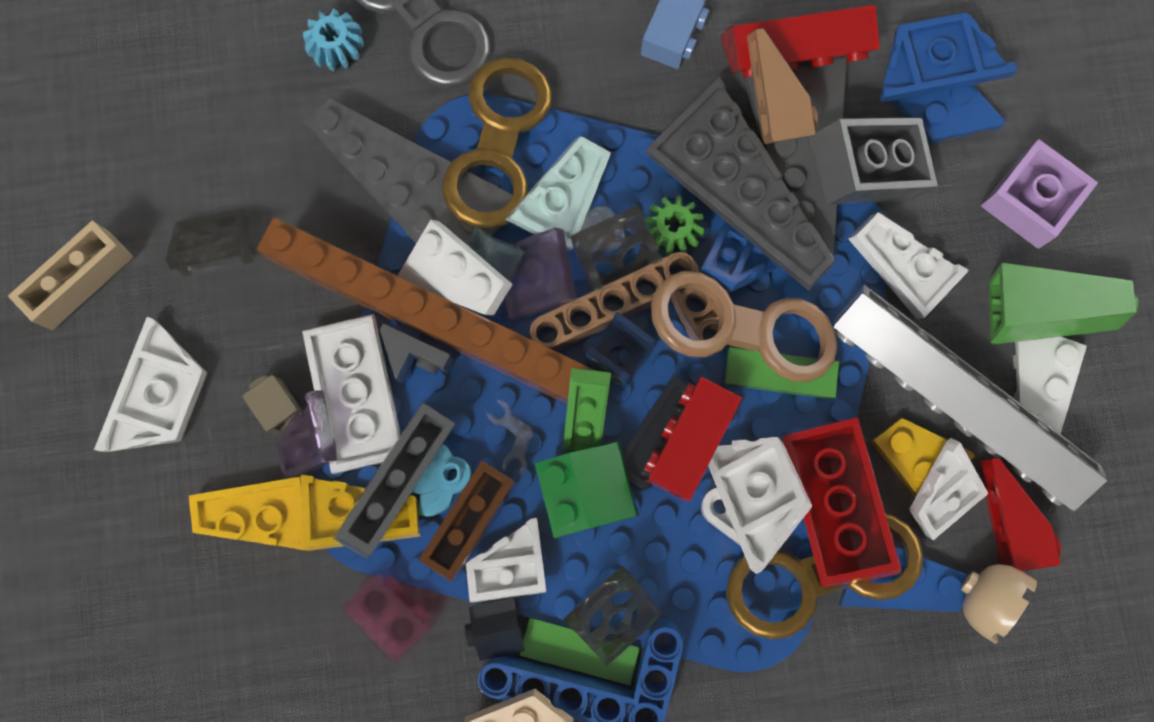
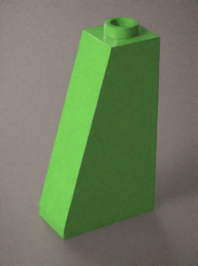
[988,263,1139,344]

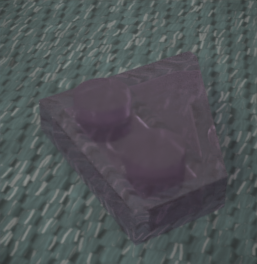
[276,390,337,479]

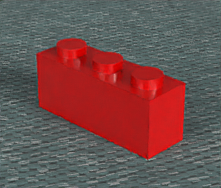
[644,377,742,502]

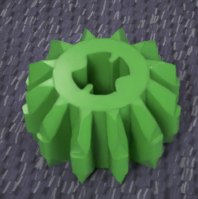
[643,196,705,257]

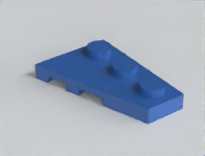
[838,547,968,612]

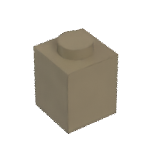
[242,374,306,436]

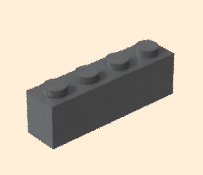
[333,403,455,559]

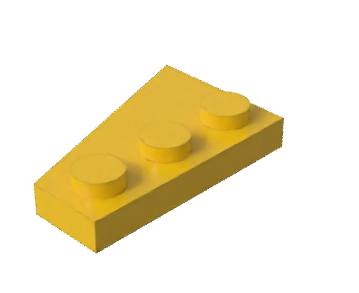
[301,474,420,551]
[189,477,313,551]

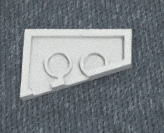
[848,212,969,319]

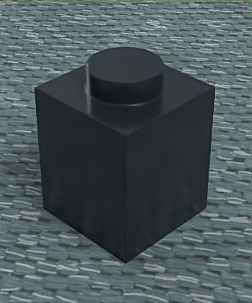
[464,597,525,661]

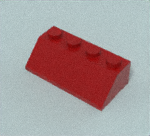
[720,5,880,78]
[782,417,901,587]

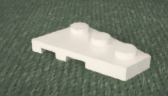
[398,219,513,315]
[1013,337,1087,434]

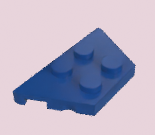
[880,12,1017,103]
[890,85,1006,144]

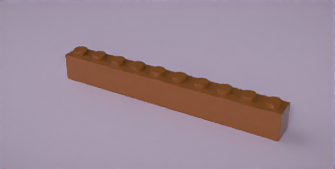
[256,217,595,404]

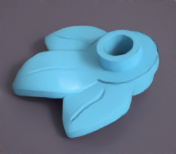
[412,444,472,517]

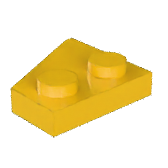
[870,418,975,497]

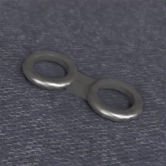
[356,0,490,88]

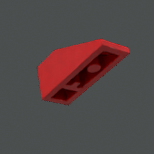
[978,458,1061,571]

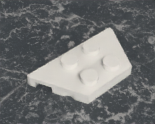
[94,317,207,452]
[708,437,812,574]

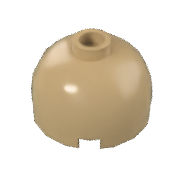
[960,564,1037,644]

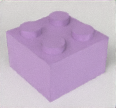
[981,139,1098,249]

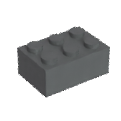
[812,118,938,205]

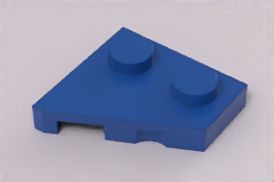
[699,223,779,293]

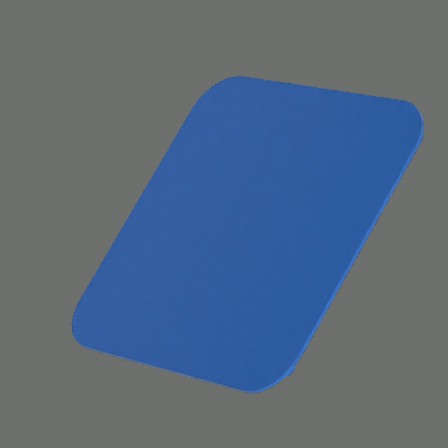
[314,94,887,672]

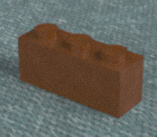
[418,461,517,582]

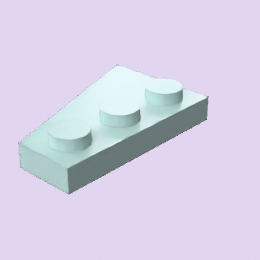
[505,136,611,251]

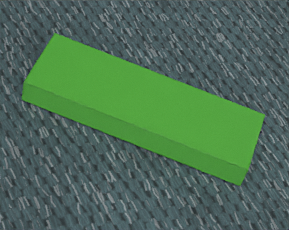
[724,347,839,399]
[563,368,611,452]
[520,617,639,685]

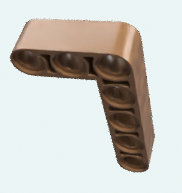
[530,252,727,357]

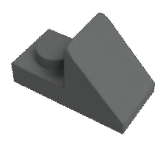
[380,324,454,384]

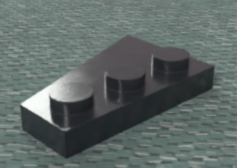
[622,377,736,491]

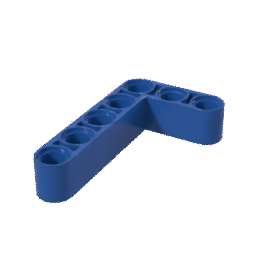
[478,618,683,722]

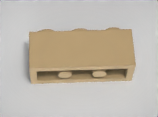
[8,220,133,331]

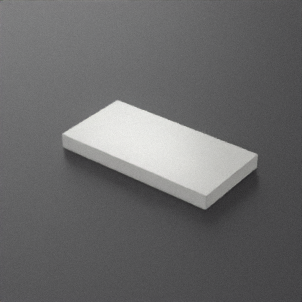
[302,314,401,474]

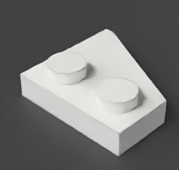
[909,438,988,540]
[466,518,547,603]

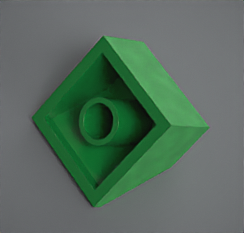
[535,442,639,538]

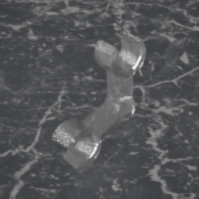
[486,400,533,476]

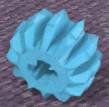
[303,8,364,72]

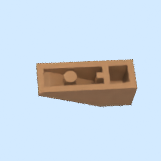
[747,28,818,145]

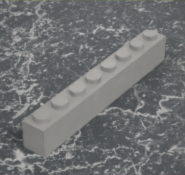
[834,285,1108,511]

